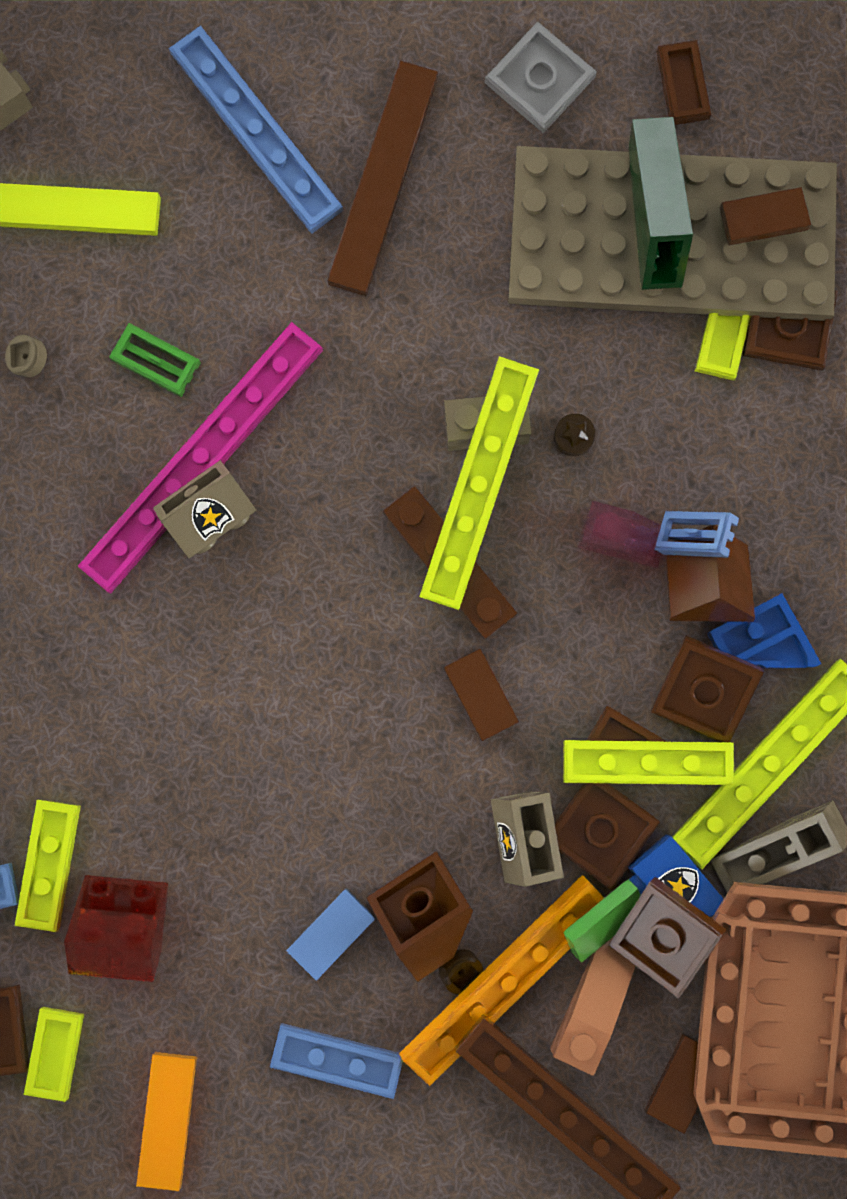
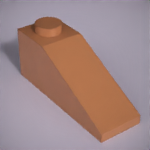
[550,937,636,1076]

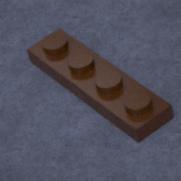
[383,486,517,640]

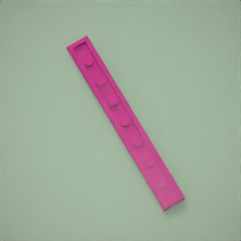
[78,322,323,594]

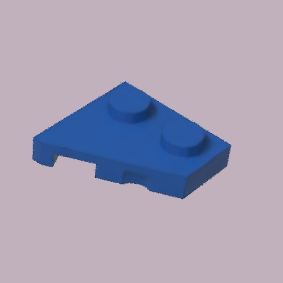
[707,593,821,669]

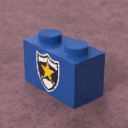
[628,835,723,917]

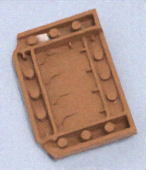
[693,882,847,1158]

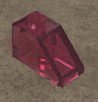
[578,501,661,568]

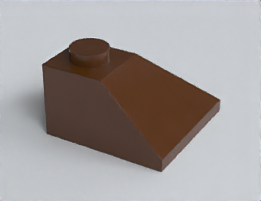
[366,852,473,982]

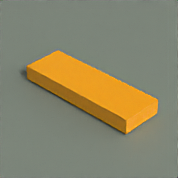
[136,1052,197,1191]

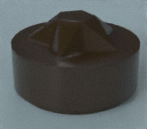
[554,413,596,456]
[439,949,484,994]

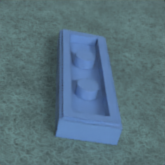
[270,1023,403,1099]

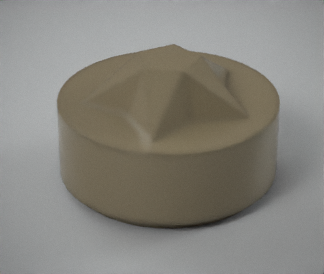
[5,335,47,378]

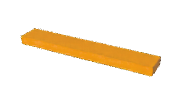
[399,875,604,1086]

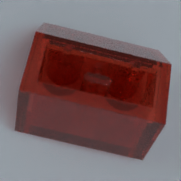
[64,875,168,982]

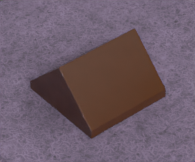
[665,525,755,622]

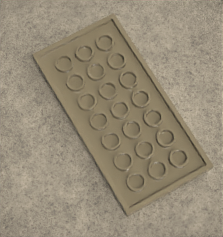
[508,146,837,321]

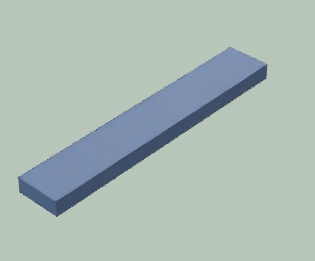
[169,25,343,234]

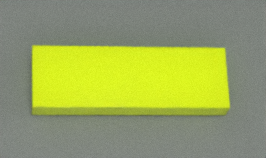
[14,800,81,932]

